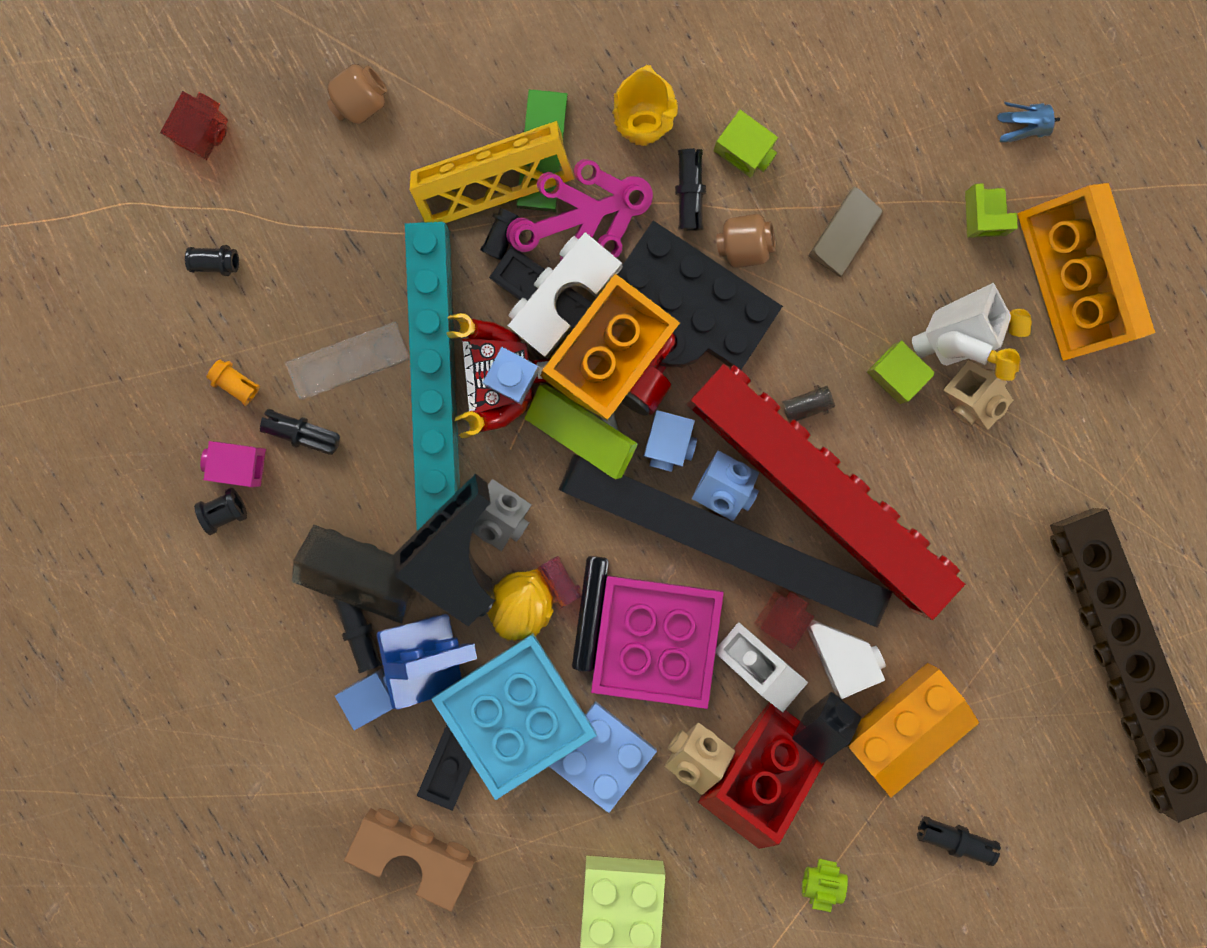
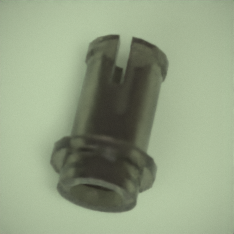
[782,385,835,422]

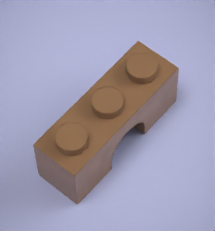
[344,808,476,912]

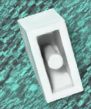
[804,619,886,699]
[716,622,809,712]

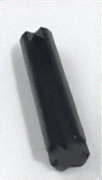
[572,556,609,672]

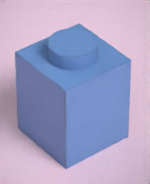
[335,667,393,731]

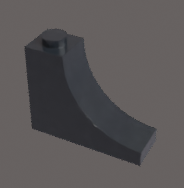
[394,474,495,626]

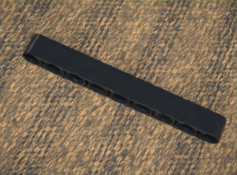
[558,454,893,628]

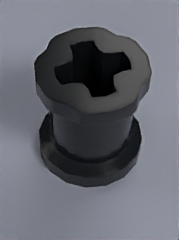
[194,488,247,535]

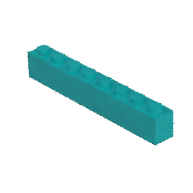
[405,222,460,531]

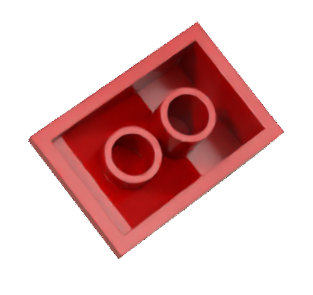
[698,702,826,849]

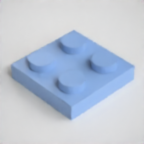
[549,701,657,813]

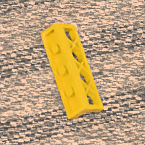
[409,121,575,223]

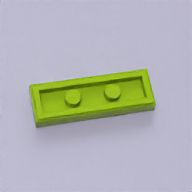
[524,384,638,479]

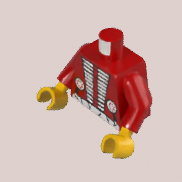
[446,313,551,438]

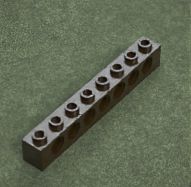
[1050,508,1207,823]

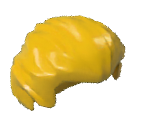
[612,65,678,146]
[487,569,554,641]

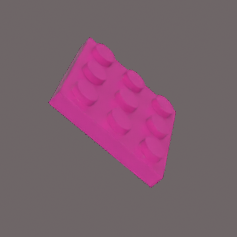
[591,575,724,709]

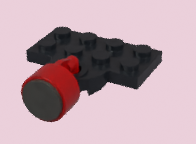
[617,220,783,416]

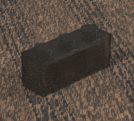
[292,525,417,624]

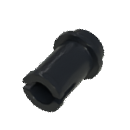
[480,208,521,260]
[185,245,239,276]

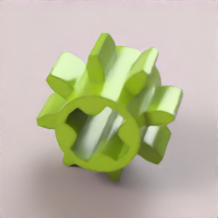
[802,859,848,913]

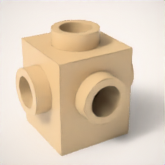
[943,360,1014,430]
[664,723,735,795]

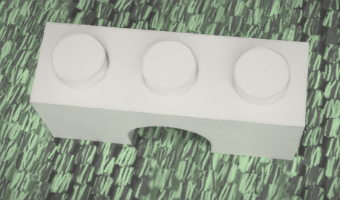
[508,232,623,359]

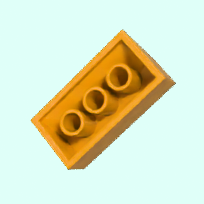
[1017,183,1155,361]

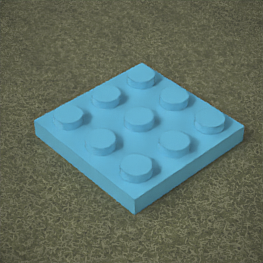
[431,633,597,800]

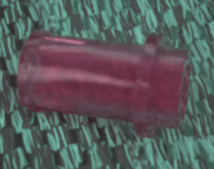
[537,556,581,608]

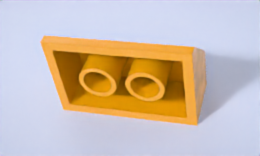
[540,274,680,420]
[847,663,980,798]

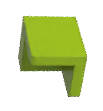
[965,183,1018,238]
[867,340,934,404]

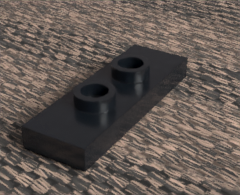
[489,246,593,335]

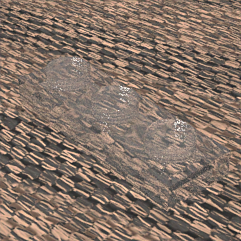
[285,322,410,400]

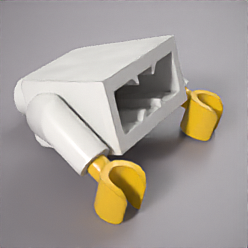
[912,283,1032,381]

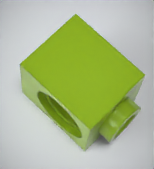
[713,110,778,178]

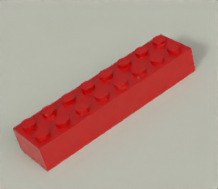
[686,364,966,620]

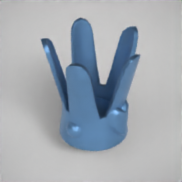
[997,101,1060,142]

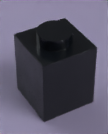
[792,692,862,763]

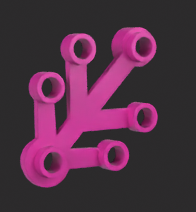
[506,159,653,261]

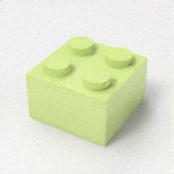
[580,856,665,948]

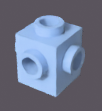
[692,450,759,521]

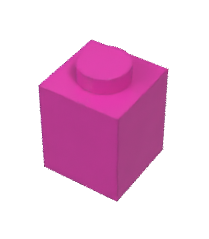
[200,441,266,487]

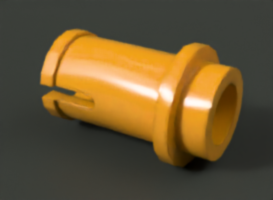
[206,359,260,406]

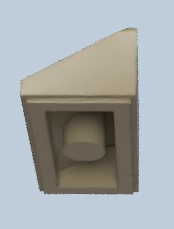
[808,186,883,277]

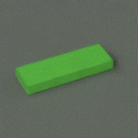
[517,89,568,212]

